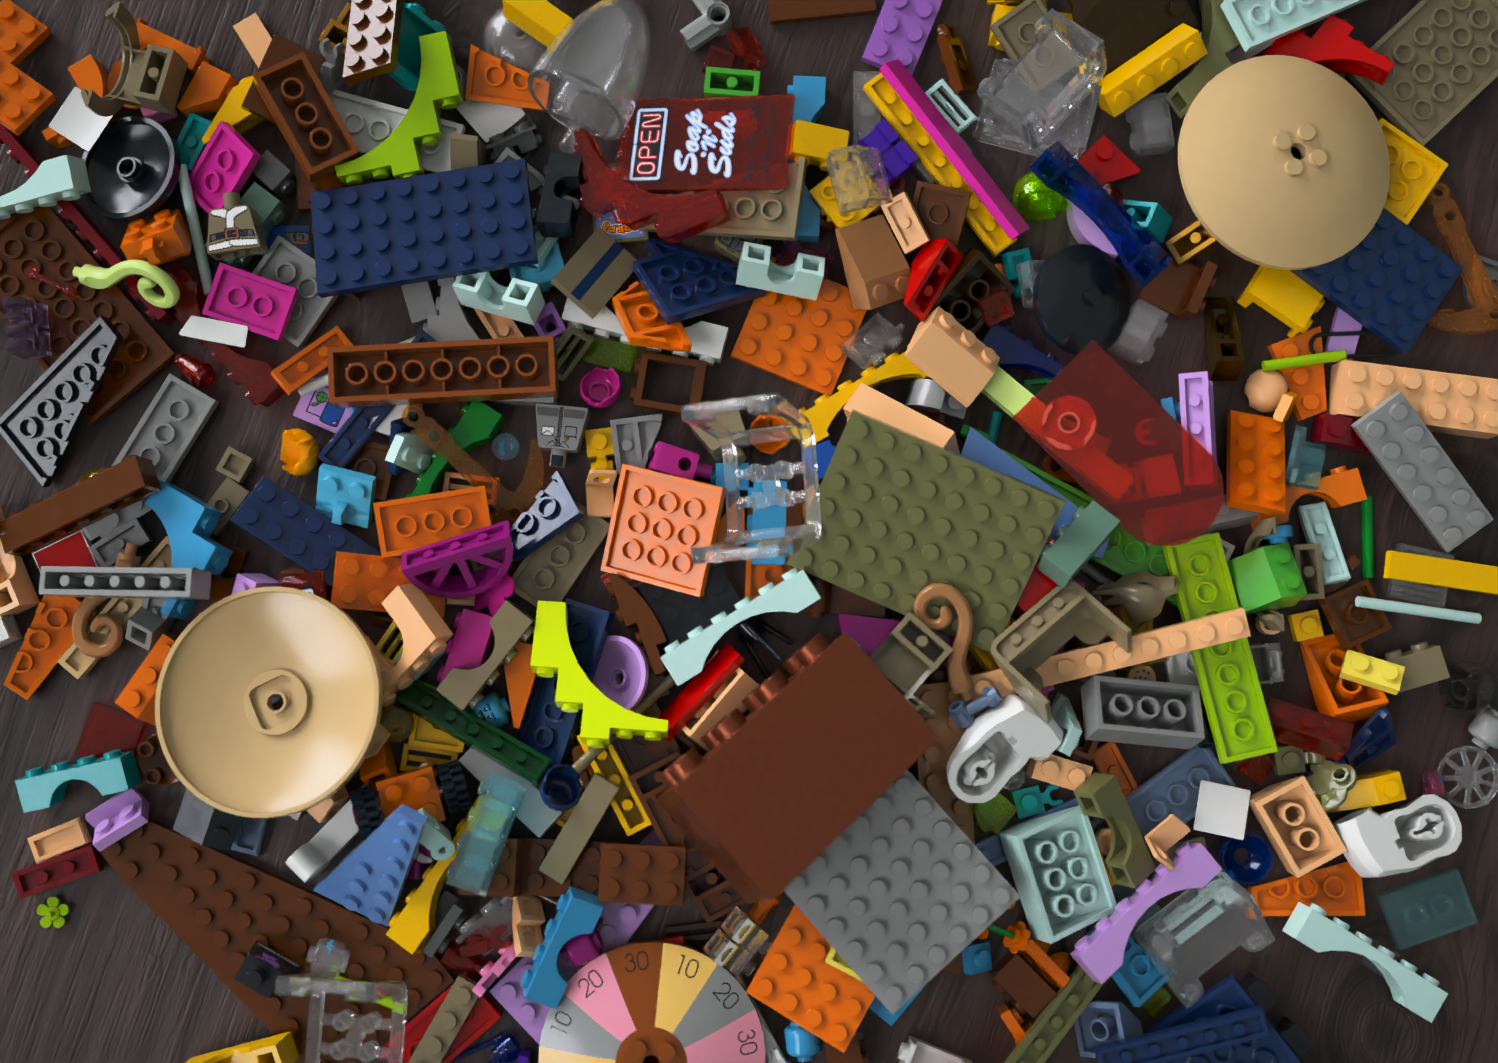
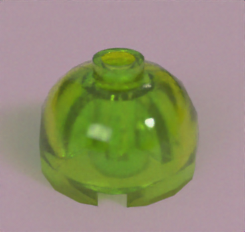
[1012,169,1068,221]

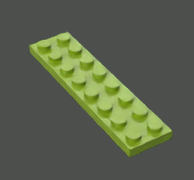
[1162,532,1278,764]

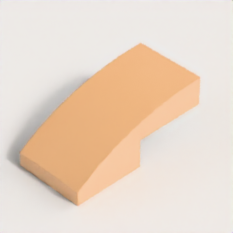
[512,895,546,957]

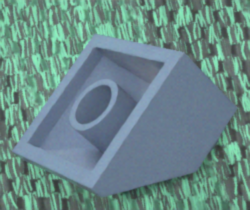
[1074,1000,1143,1058]

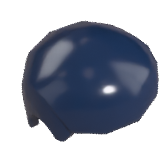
[539,764,583,811]

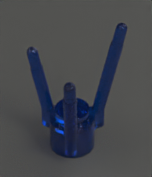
[452,1032,521,1063]

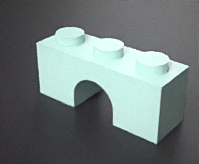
[736,241,825,301]
[452,272,545,325]

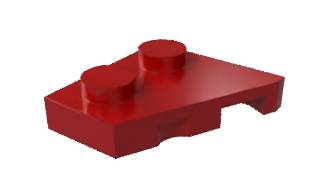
[1064,135,1141,187]

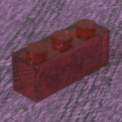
[1265,697,1354,761]

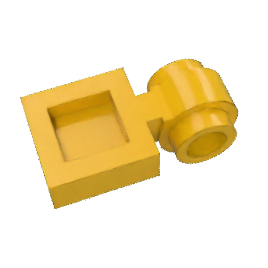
[585,427,614,480]

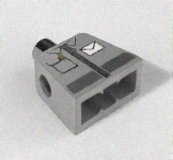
[536,403,591,468]

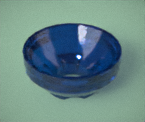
[1220,832,1273,884]

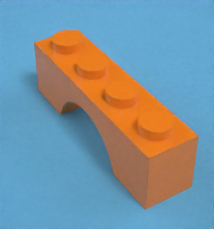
[1250,465,1367,530]

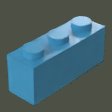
[746,480,787,566]

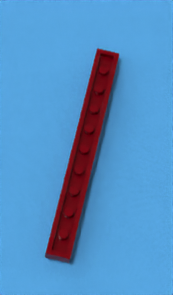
[0,124,177,326]

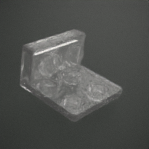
[456,896,513,957]

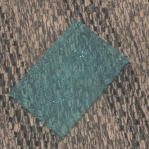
[1376,868,1478,950]

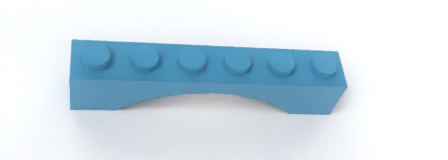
[784,75,826,243]

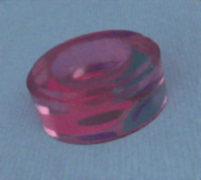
[1422,769,1445,797]

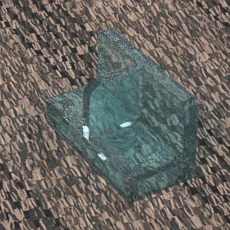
[1285,425,1326,490]

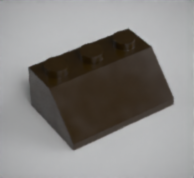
[928,248,1016,334]

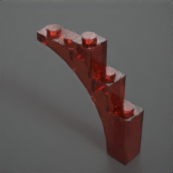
[573,128,731,244]

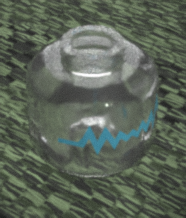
[306,938,351,978]

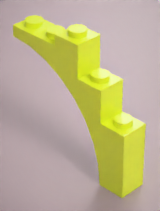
[530,600,669,748]

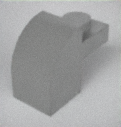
[905,379,967,420]
[125,599,176,651]

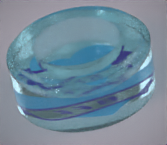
[492,433,520,461]

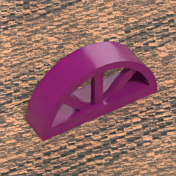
[401,520,513,598]

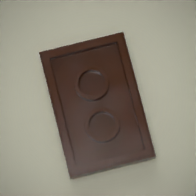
[242,33,326,125]

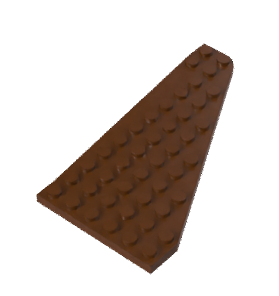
[100,818,456,1063]

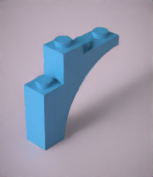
[145,479,233,620]

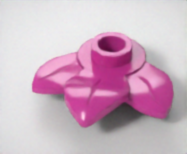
[474,571,515,617]

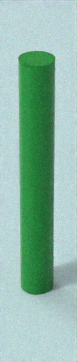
[1361,496,1374,578]

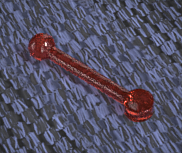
[23,266,76,297]

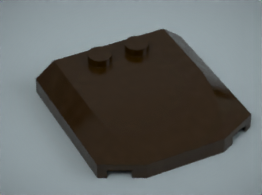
[1068,0,1200,79]

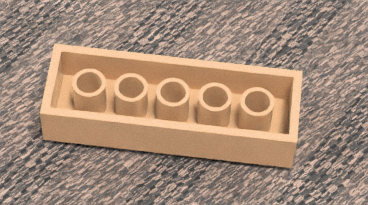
[1327,360,1498,439]

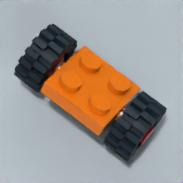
[349,759,471,841]

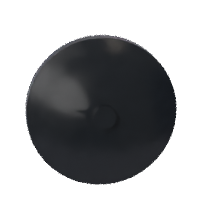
[82,116,181,222]
[1033,244,1130,355]

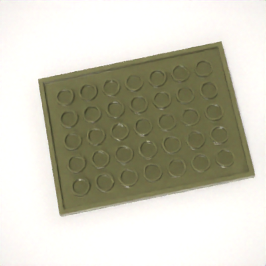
[786,409,1065,652]

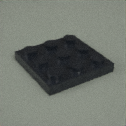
[638,554,741,643]

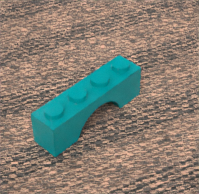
[15,749,142,813]

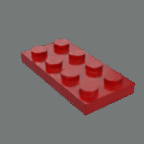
[379,972,503,1063]

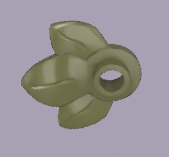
[1306,760,1357,812]

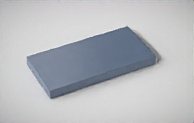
[1125,745,1236,850]

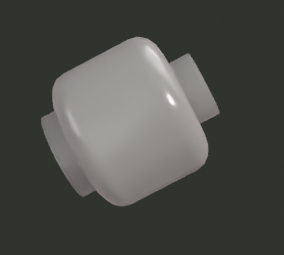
[1468,707,1498,750]

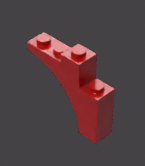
[1263,15,1395,85]

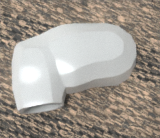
[946,694,1064,803]
[1332,794,1462,878]

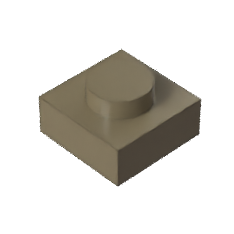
[215,446,256,484]

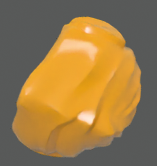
[280,428,320,476]

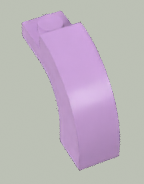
[1066,183,1148,259]

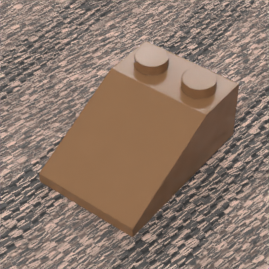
[835,214,911,310]

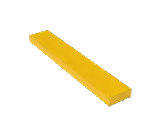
[1383,551,1498,595]

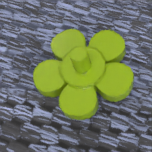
[37,896,70,928]

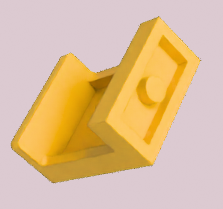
[1237,266,1326,338]

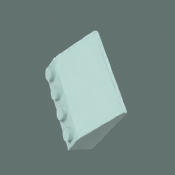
[999,805,1117,944]

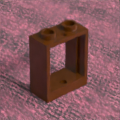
[630,351,708,418]

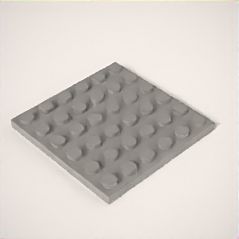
[783,770,1021,1015]

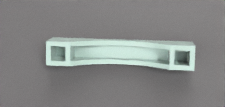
[0,155,91,220]
[660,567,821,686]
[1282,902,1448,1023]

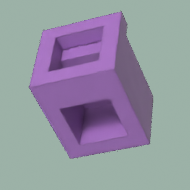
[534,302,566,342]

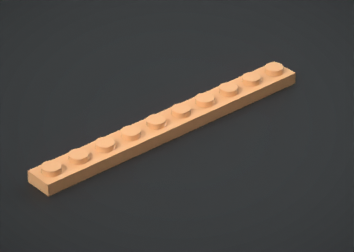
[970,608,1251,701]

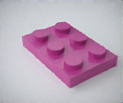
[189,121,261,214]
[202,262,300,342]

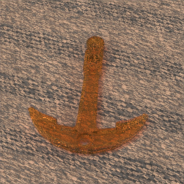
[1425,182,1498,334]
[402,404,544,527]

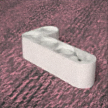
[285,785,381,883]

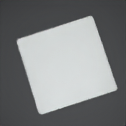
[1193,780,1251,840]

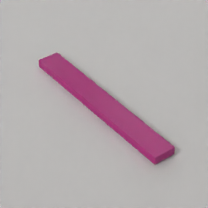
[879,59,1030,240]

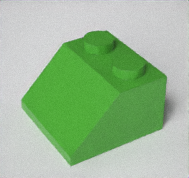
[1227,543,1307,614]

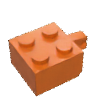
[120,209,193,266]

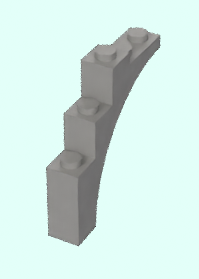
[423,277,559,406]

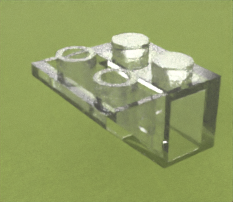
[826,145,893,215]

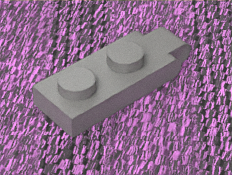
[81,496,152,541]

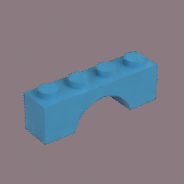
[521,886,604,1009]

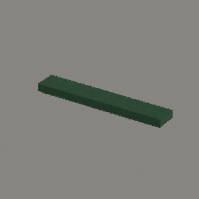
[396,679,553,786]

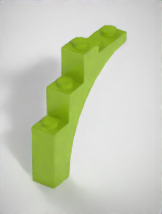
[335,31,465,185]

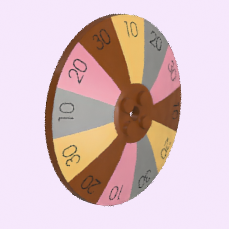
[539,940,766,1063]

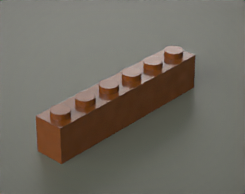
[0,455,161,557]

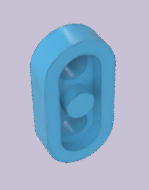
[1263,525,1294,545]

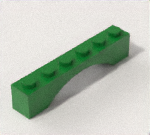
[405,401,506,498]

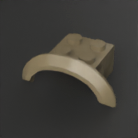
[854,612,953,715]

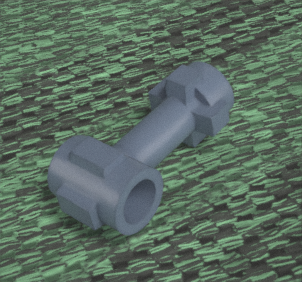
[949,686,1003,728]

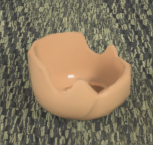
[1244,369,1288,413]

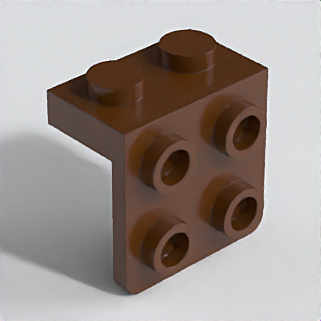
[1139,252,1218,321]

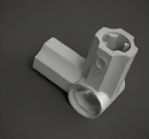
[680,0,733,52]

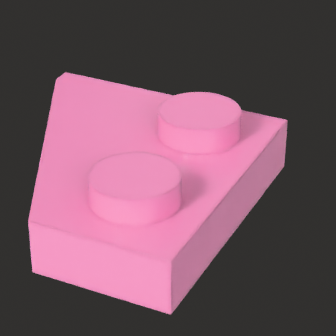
[472,939,516,998]

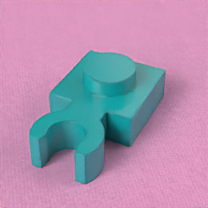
[1001,247,1035,298]
[1010,784,1063,819]

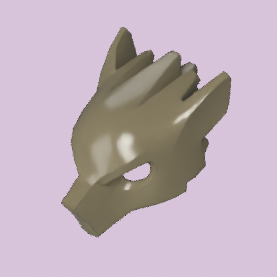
[1092,571,1180,632]

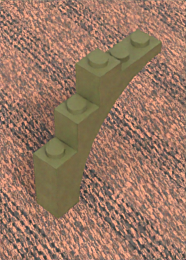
[1165,0,1241,119]

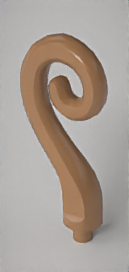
[72,542,142,658]
[914,583,974,701]

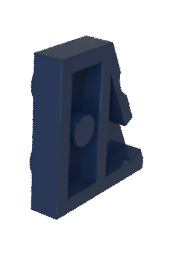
[1340,706,1396,771]

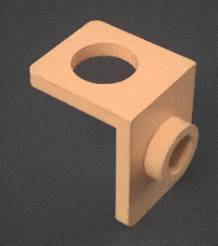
[585,469,617,517]
[1144,814,1190,871]

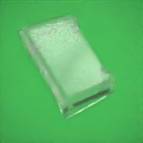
[977,8,1107,148]
[1135,871,1275,1009]

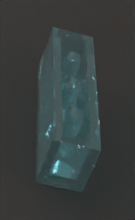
[446,773,527,897]

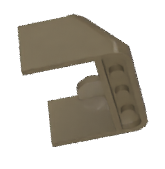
[991,581,1133,723]

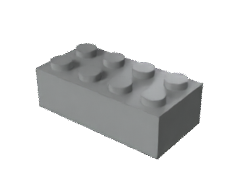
[1081,675,1205,750]

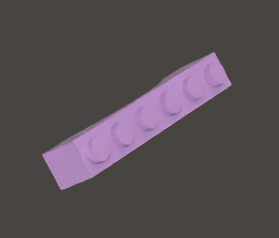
[1070,842,1222,984]

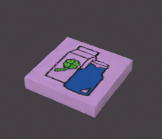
[293,370,351,434]

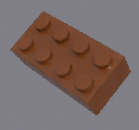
[253,52,360,183]

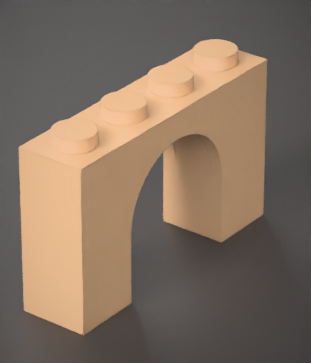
[366,583,453,707]

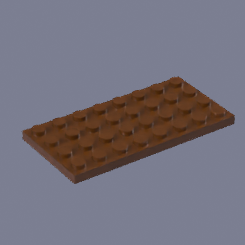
[0,206,178,426]

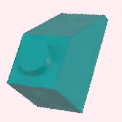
[1103,198,1173,243]

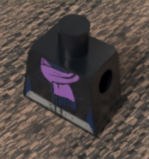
[235,941,303,998]

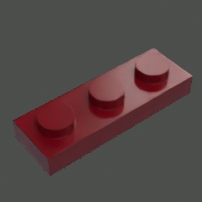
[12,845,104,899]

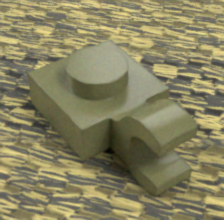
[1272,744,1326,775]

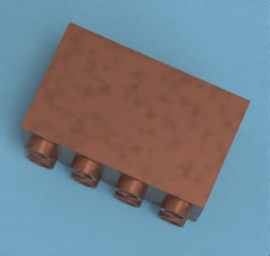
[656,632,940,903]

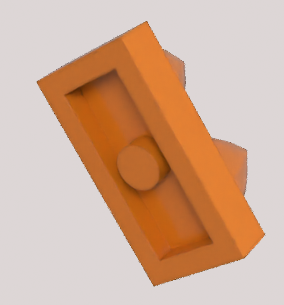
[1017,934,1070,988]

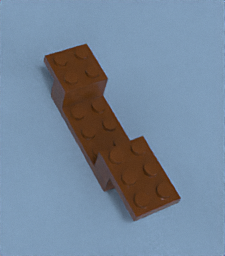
[614,701,746,924]
[458,836,687,906]

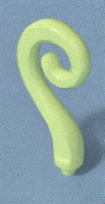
[73,259,180,309]

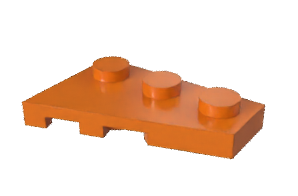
[465,44,549,112]

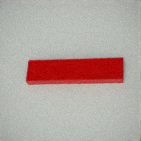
[657,643,745,742]

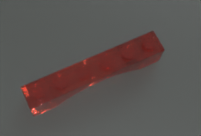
[155,262,285,408]

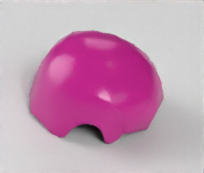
[579,367,621,408]

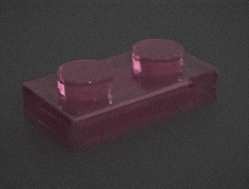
[775,240,834,281]

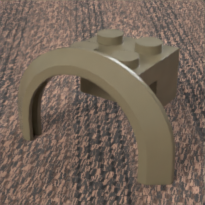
[81,2,188,117]
[1243,517,1325,631]

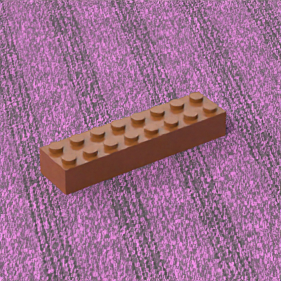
[327,336,559,408]

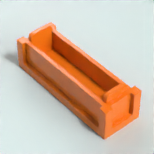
[134,18,211,76]

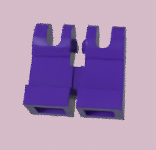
[846,118,918,193]

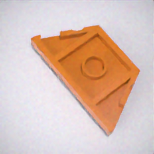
[612,281,692,352]

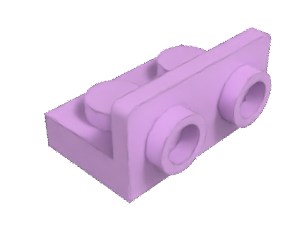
[85,787,150,852]

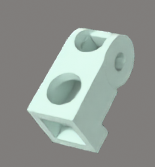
[418,808,455,861]

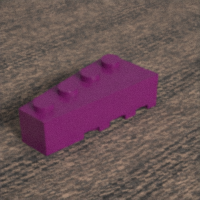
[837,613,954,656]

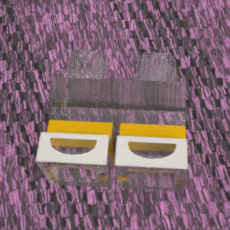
[703,906,772,976]

